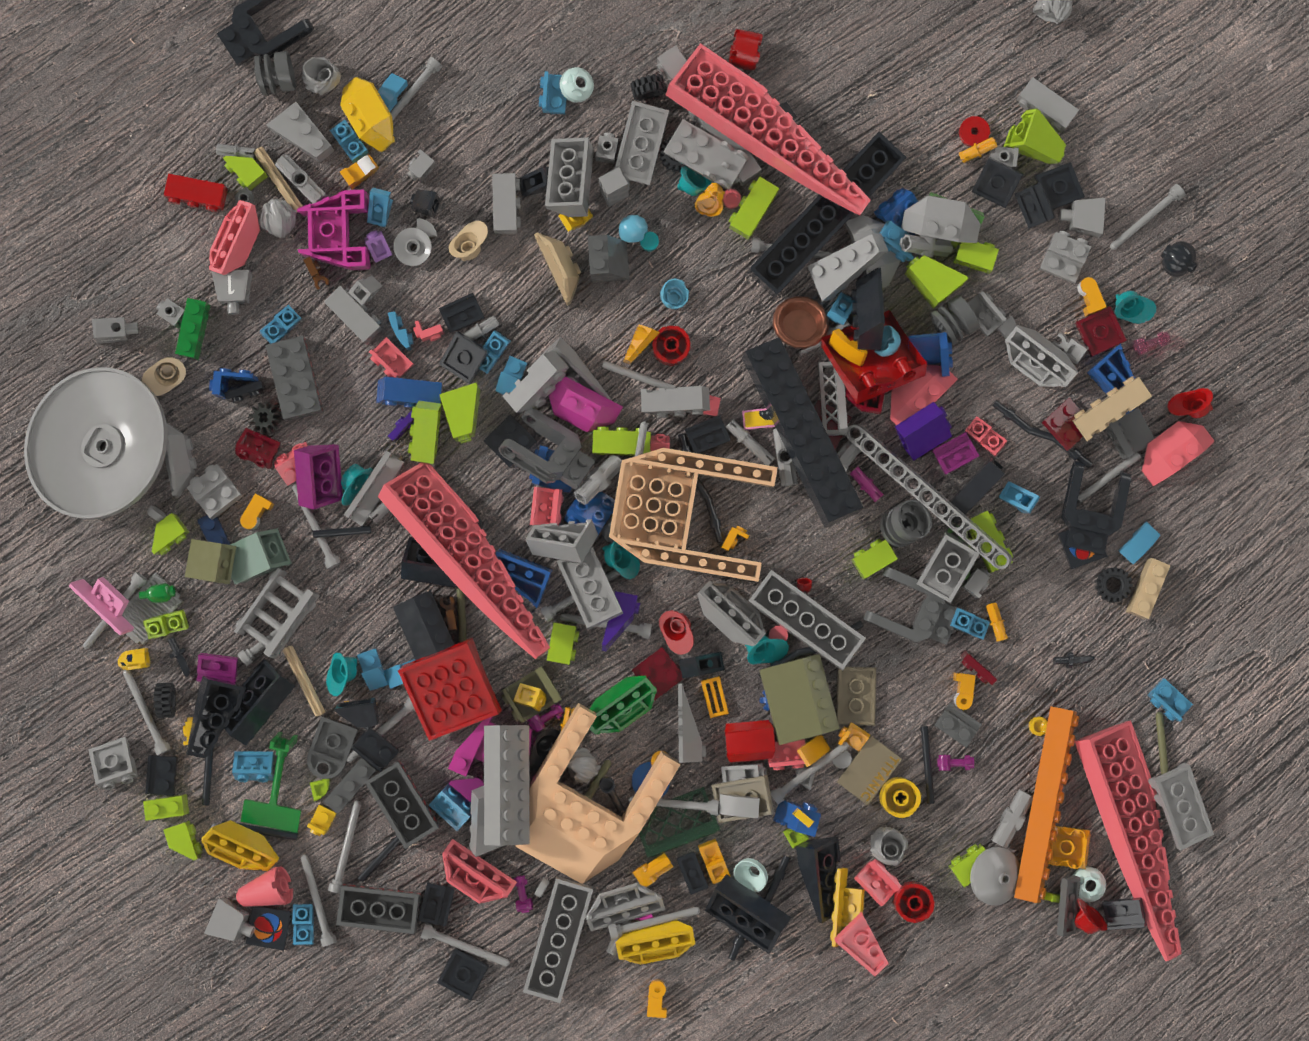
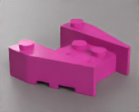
[297,190,370,270]
[448,717,533,776]

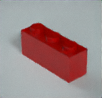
[163,173,228,212]

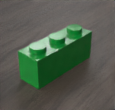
[175,298,211,361]

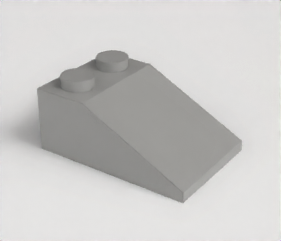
[917,531,979,603]

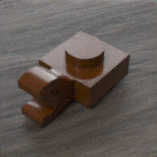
[303,256,330,291]
[440,597,458,630]

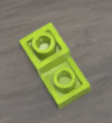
[143,609,189,639]

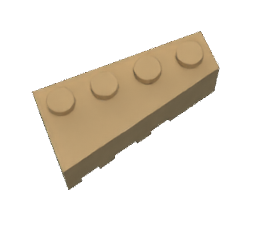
[1072,376,1152,441]

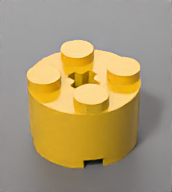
[879,777,921,818]

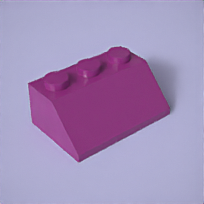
[294,444,343,510]

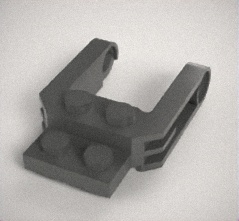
[499,408,596,490]
[863,566,957,645]

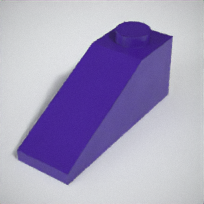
[602,591,641,652]

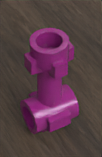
[528,703,565,733]
[937,755,974,771]
[513,875,534,913]

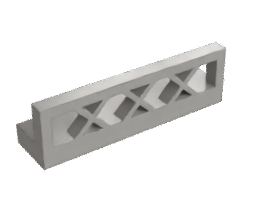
[818,362,848,436]
[344,451,405,527]

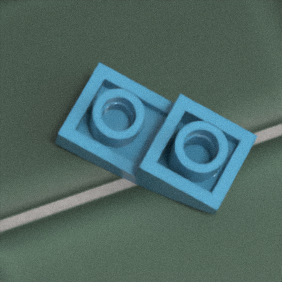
[378,73,408,111]
[329,120,369,163]
[260,304,301,344]
[388,311,414,351]
[480,330,510,374]
[1119,521,1160,564]
[950,608,990,640]
[292,904,314,945]

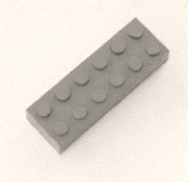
[749,570,866,671]
[484,725,530,846]
[523,876,594,1003]

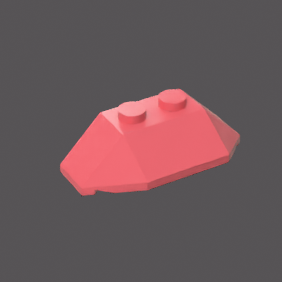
[209,200,260,275]
[890,365,958,425]
[1142,421,1214,486]
[442,839,517,904]

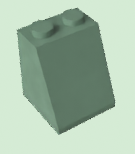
[231,528,292,585]

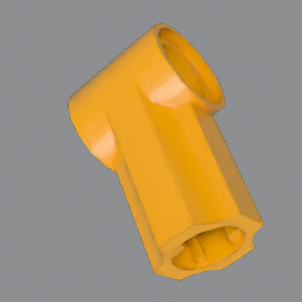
[632,852,674,887]

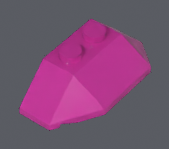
[549,376,623,432]

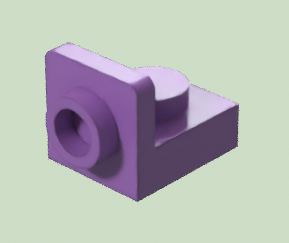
[364,230,392,263]

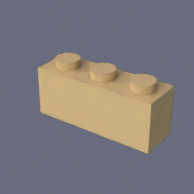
[1126,558,1170,619]

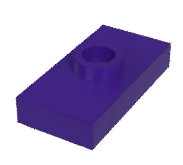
[388,411,414,442]

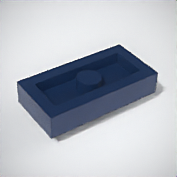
[197,515,231,545]

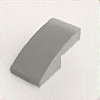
[719,794,759,818]

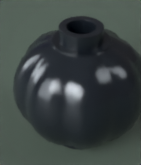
[1161,241,1198,277]

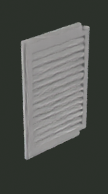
[122,572,183,645]

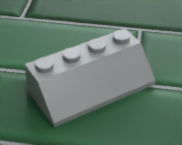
[545,137,594,217]

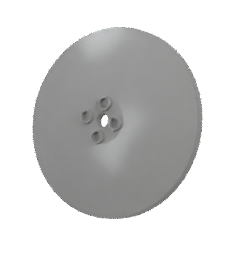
[24,367,168,520]

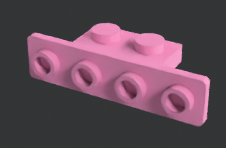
[69,577,134,635]

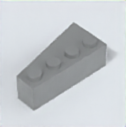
[808,233,888,301]

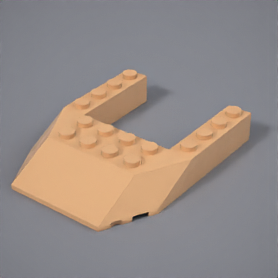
[609,448,778,582]
[515,703,680,884]

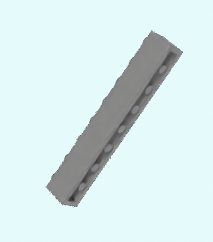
[656,45,762,186]

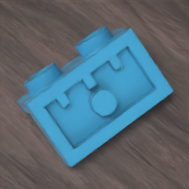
[539,71,567,115]
[880,221,914,262]
[1148,678,1193,722]
[232,751,274,783]
[429,784,471,831]

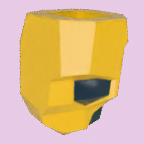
[118,648,150,670]

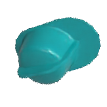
[677,166,714,196]
[1115,291,1156,324]
[341,463,373,506]
[603,541,640,579]
[745,635,789,665]
[326,653,357,696]

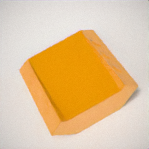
[623,324,660,364]
[1048,826,1091,869]

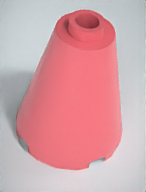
[236,866,293,907]

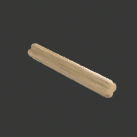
[254,147,303,212]
[283,646,325,717]

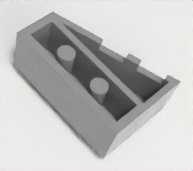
[503,350,569,413]
[641,386,710,418]
[526,519,598,563]
[469,786,502,857]

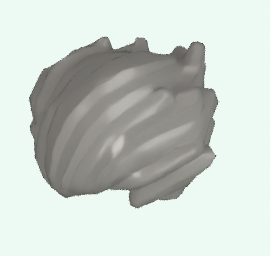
[1033,0,1072,24]
[302,57,341,95]
[259,199,297,239]
[567,747,601,783]
[870,827,908,866]

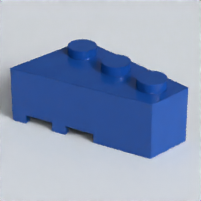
[1087,344,1136,415]
[376,377,442,408]
[495,549,553,608]
[773,800,821,837]

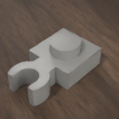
[1052,332,1089,365]

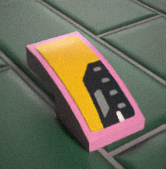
[742,408,775,430]

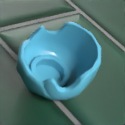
[619,215,648,243]
[660,278,689,310]
[875,325,901,357]

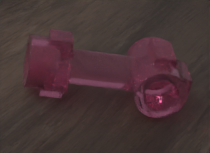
[1133,331,1171,355]

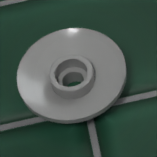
[394,228,432,266]

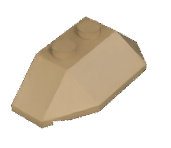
[534,233,581,306]

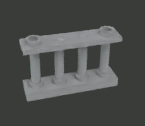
[234,568,320,659]

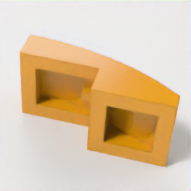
[829,329,868,366]
[797,734,830,767]
[698,838,731,884]

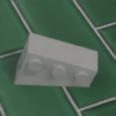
[266,102,334,162]

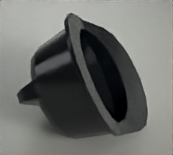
[530,729,561,772]

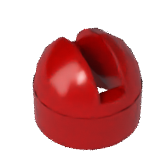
[796,578,812,593]

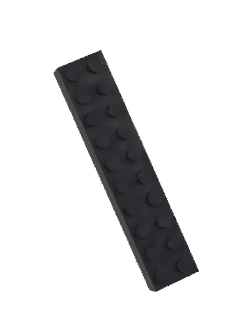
[747,131,907,298]
[742,337,864,528]

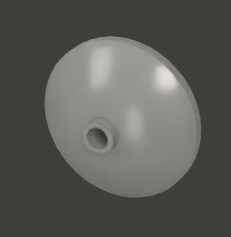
[970,847,1020,906]

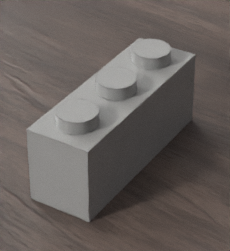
[1016,77,1079,132]
[598,167,630,207]
[492,173,521,234]
[324,286,382,345]

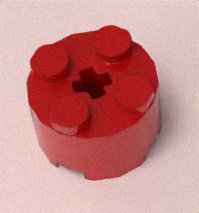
[729,29,763,71]
[652,326,691,366]
[893,881,935,923]

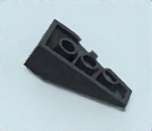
[186,676,245,759]
[796,837,840,923]

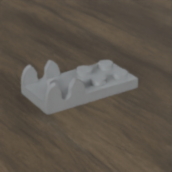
[615,101,670,185]
[663,119,749,191]
[557,547,623,630]
[1148,763,1214,850]

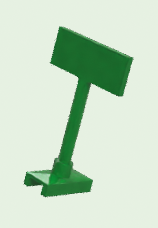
[240,732,302,833]

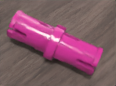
[849,466,884,502]

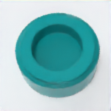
[640,231,659,252]

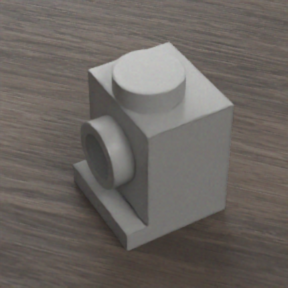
[595,133,618,164]
[989,146,1019,169]
[407,149,436,182]
[348,275,383,305]
[156,298,184,329]
[961,568,991,599]

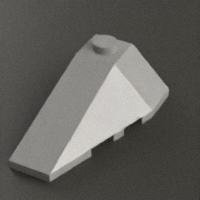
[544,337,610,400]
[678,683,706,763]

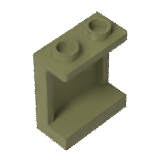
[185,539,236,584]
[501,666,562,723]

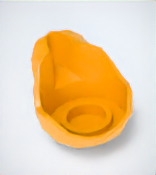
[695,183,725,217]

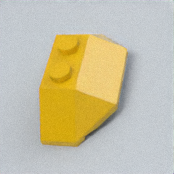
[340,77,395,152]
[201,820,279,871]
[615,920,696,965]

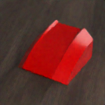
[725,720,775,762]

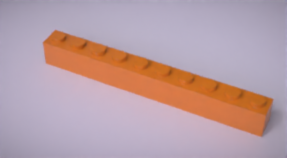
[1014,707,1079,903]

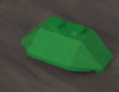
[589,676,657,735]

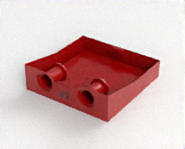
[821,310,927,404]
[398,638,502,741]

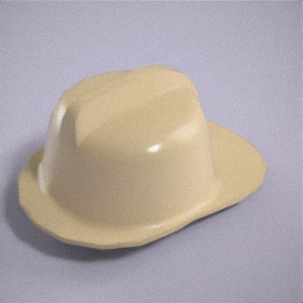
[449,221,488,261]
[142,357,186,396]

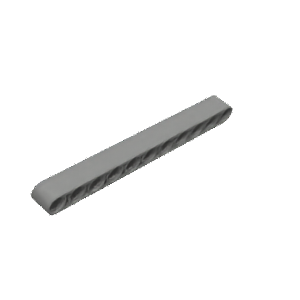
[846,424,1012,569]

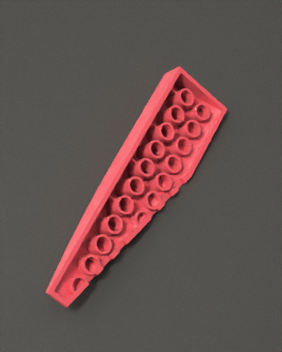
[666,43,871,216]
[378,462,550,659]
[1075,720,1182,961]

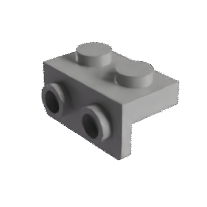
[968,291,1007,337]

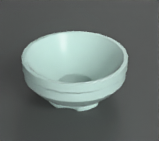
[560,67,594,103]
[734,858,768,893]
[1072,866,1106,902]

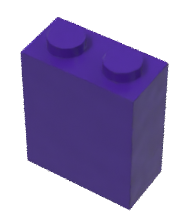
[895,402,952,461]

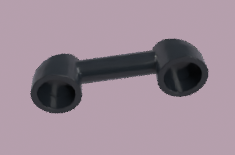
[599,777,627,817]

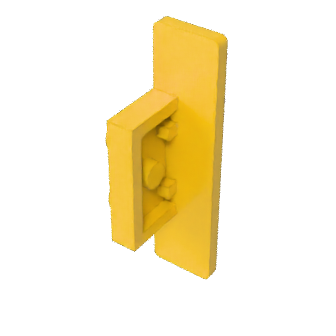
[830,867,865,947]

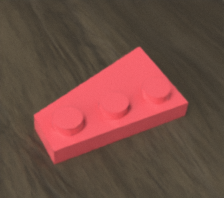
[834,912,889,977]

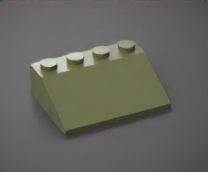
[759,654,840,745]

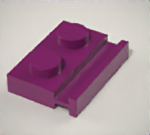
[932,432,979,475]
[196,653,238,684]

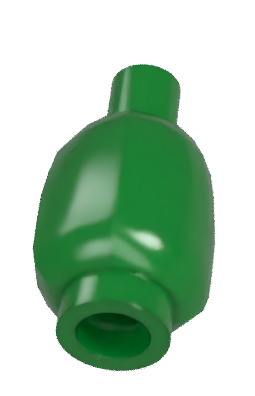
[139,583,176,603]

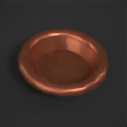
[773,296,829,349]

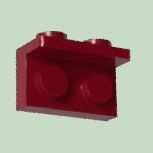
[235,428,281,469]

